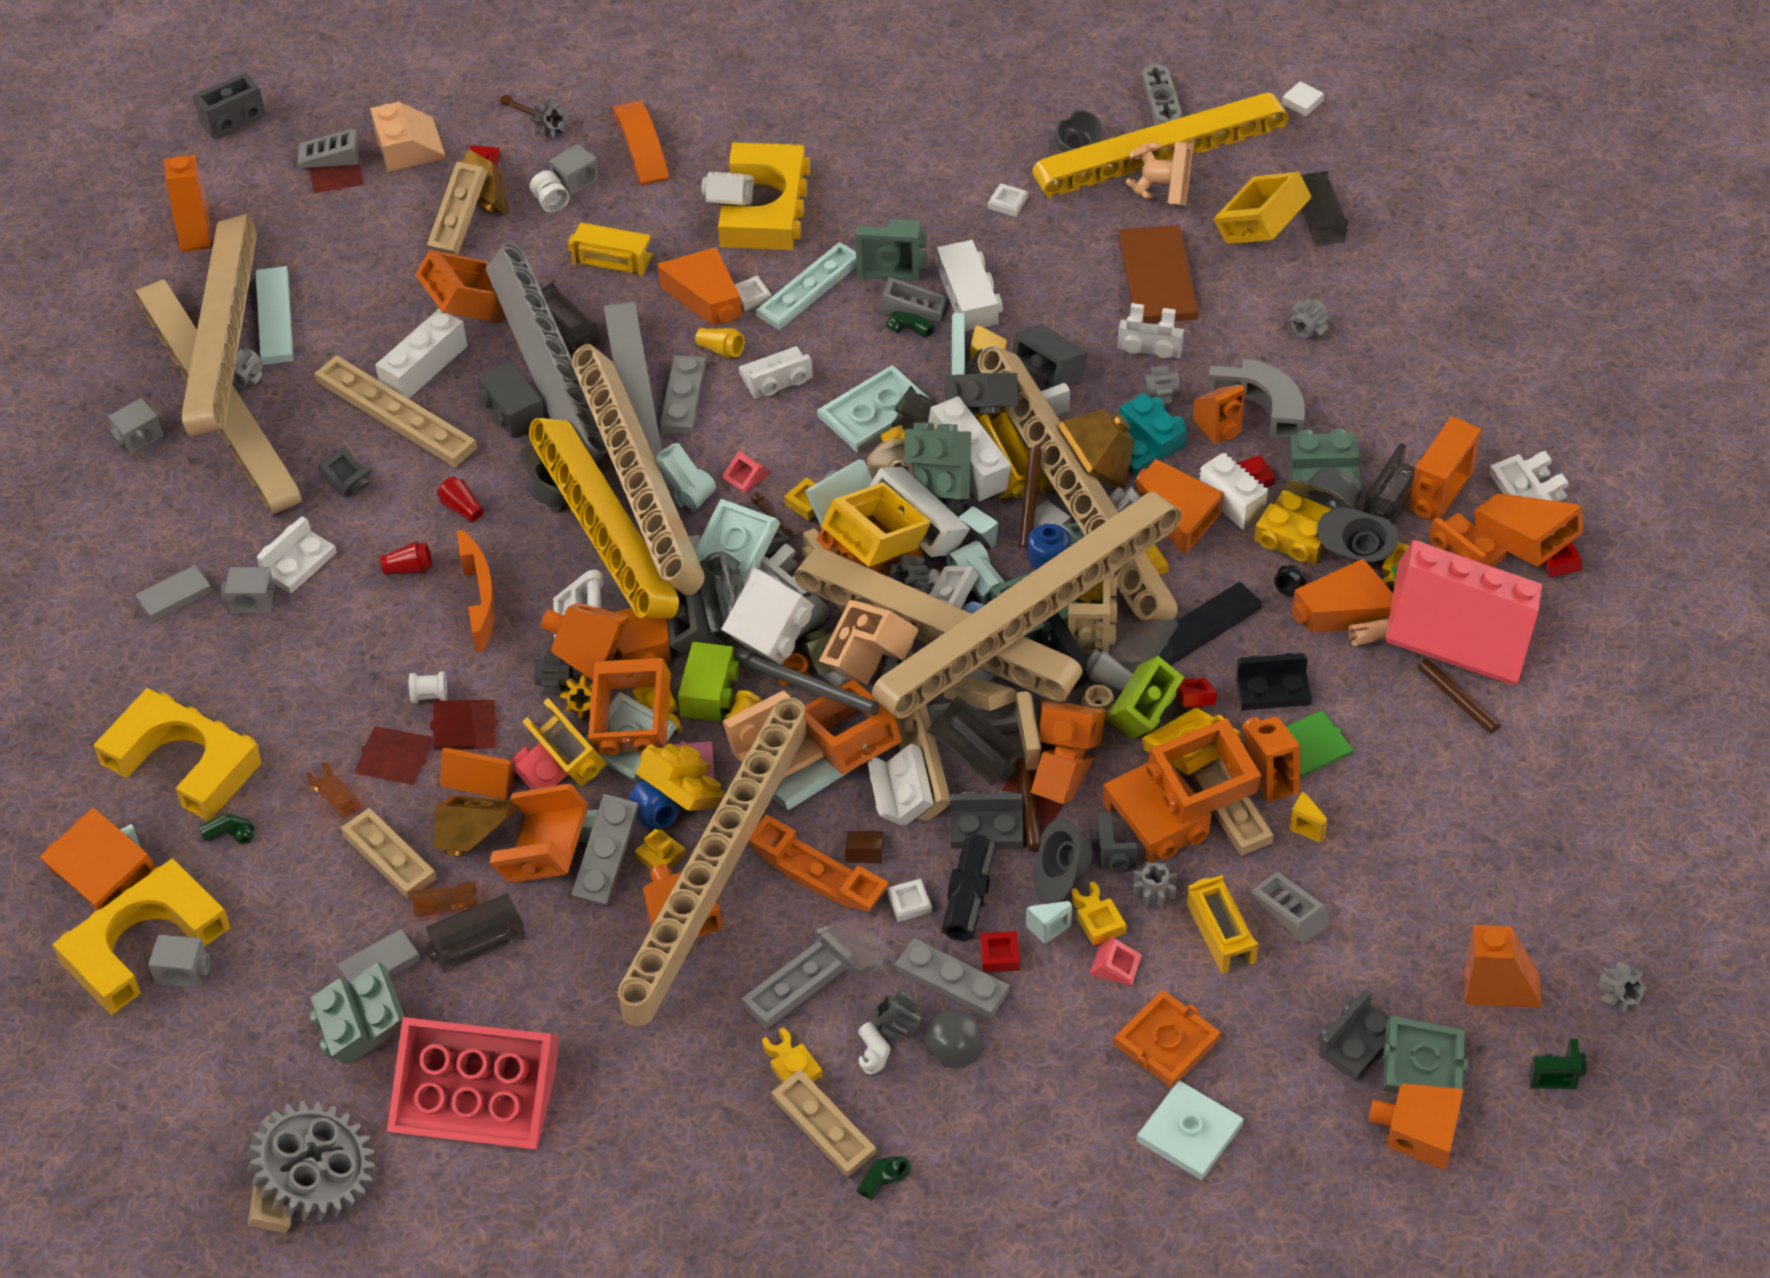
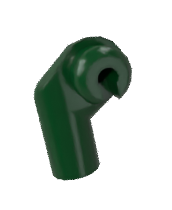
[886,311,935,339]
[199,813,254,844]
[857,1156,911,1201]

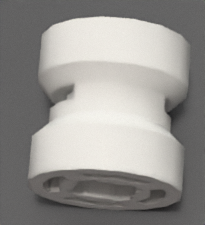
[529,170,570,213]

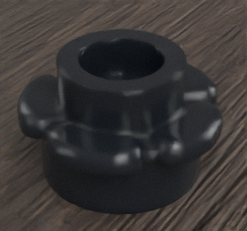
[1274,564,1307,597]

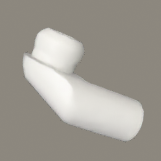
[858,1022,891,1074]

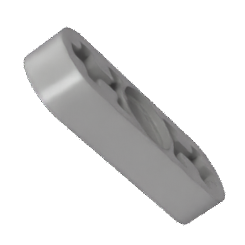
[1142,64,1182,125]

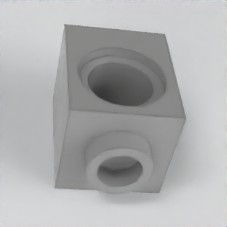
[549,144,599,196]
[108,398,164,454]
[221,567,275,613]
[148,934,211,988]

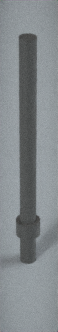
[723,644,879,716]

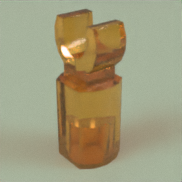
[306,762,360,819]
[412,881,478,917]

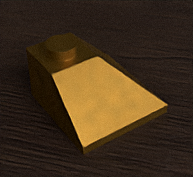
[1057,409,1135,488]
[433,795,519,856]

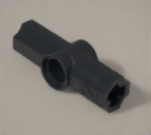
[942,834,995,941]

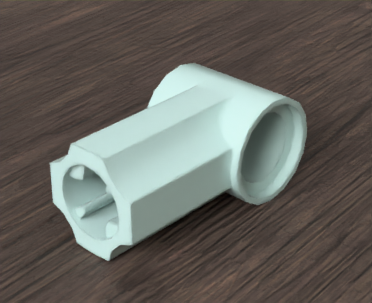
[655,443,716,513]
[946,540,1005,604]

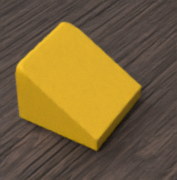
[970,325,1007,363]
[1289,792,1327,843]

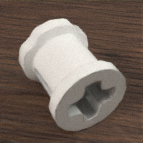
[409,671,447,704]

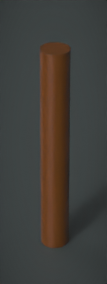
[1019,448,1042,548]
[1418,658,1501,734]
[1016,757,1041,852]

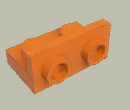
[1429,512,1508,567]

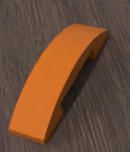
[611,100,670,186]
[456,530,496,652]
[747,814,889,912]

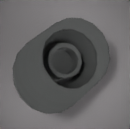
[519,445,568,513]
[1284,468,1362,509]
[1317,507,1399,566]
[1033,818,1092,904]

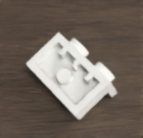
[739,346,813,399]
[257,516,337,594]
[867,744,934,826]

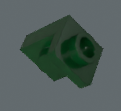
[1529,1039,1587,1089]

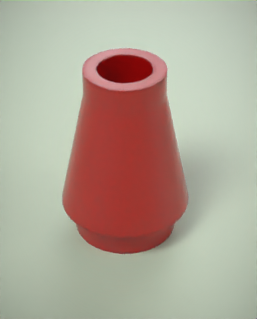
[437,476,485,523]
[380,541,432,575]

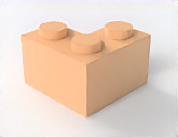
[819,600,919,685]

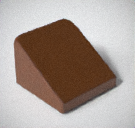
[845,831,883,864]

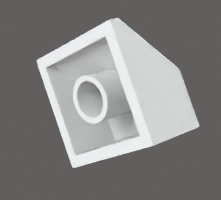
[721,569,815,665]

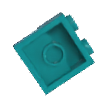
[1119,392,1187,476]

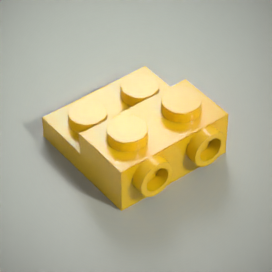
[1254,490,1332,565]
[635,743,725,811]

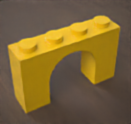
[718,142,811,250]
[93,688,262,821]
[52,858,230,1015]

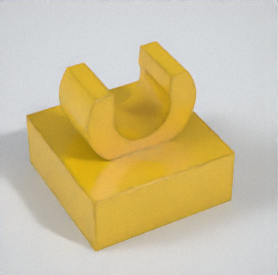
[634,828,686,870]

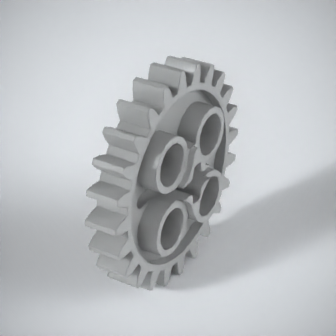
[247,1101,375,1222]

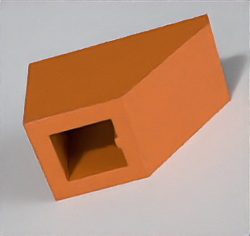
[1193,385,1245,445]
[1031,746,1094,804]

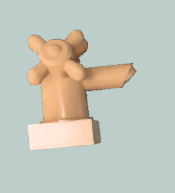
[1126,142,1194,206]

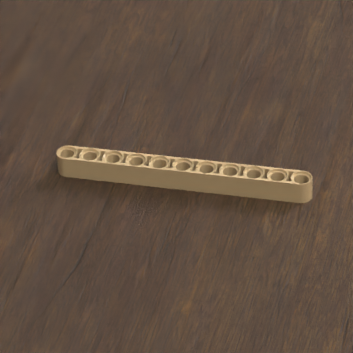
[182,214,257,437]
[134,279,302,516]
[572,344,705,596]
[978,346,1177,625]
[872,492,1182,719]
[618,697,807,1026]

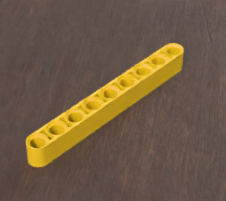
[1032,93,1289,198]
[529,418,679,619]

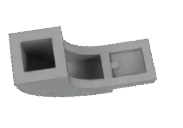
[1207,359,1305,440]

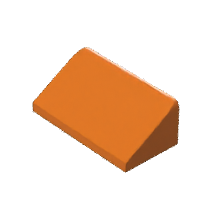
[440,747,514,799]

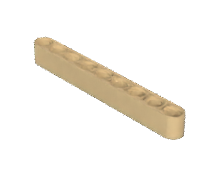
[794,547,1082,702]

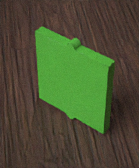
[1286,710,1354,777]

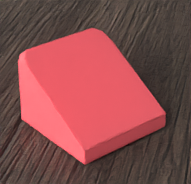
[721,451,771,494]
[1090,937,1142,985]

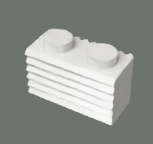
[701,171,754,205]
[1199,453,1268,530]

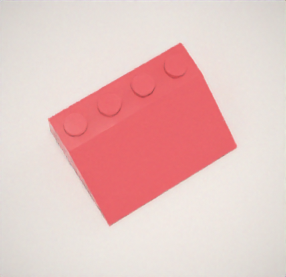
[1385,540,1542,685]
[387,1017,560,1149]

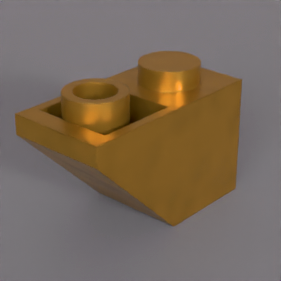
[449,149,509,216]

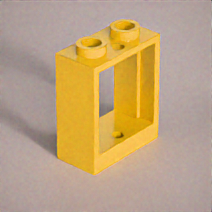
[1213,172,1312,244]
[821,482,931,567]

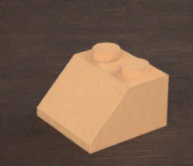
[370,102,446,172]

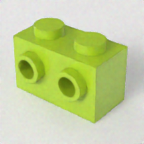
[678,642,740,722]
[1105,655,1184,739]

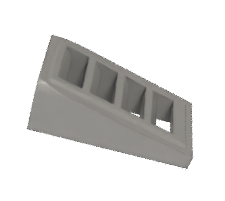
[297,129,360,168]
[877,277,947,322]
[1250,871,1330,943]

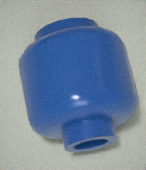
[1028,524,1071,570]
[628,780,681,830]

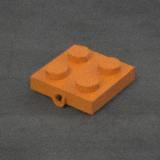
[1113,989,1221,1089]

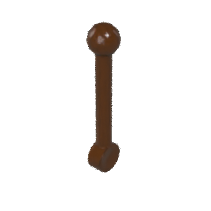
[500,95,551,122]
[751,492,793,540]

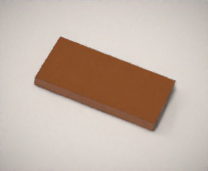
[1118,224,1198,324]

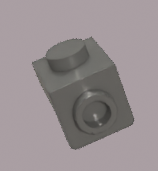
[318,446,372,497]
[1090,814,1137,872]

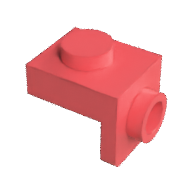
[511,743,568,789]

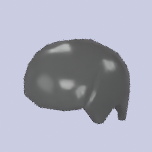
[1054,110,1103,152]
[924,1009,984,1068]

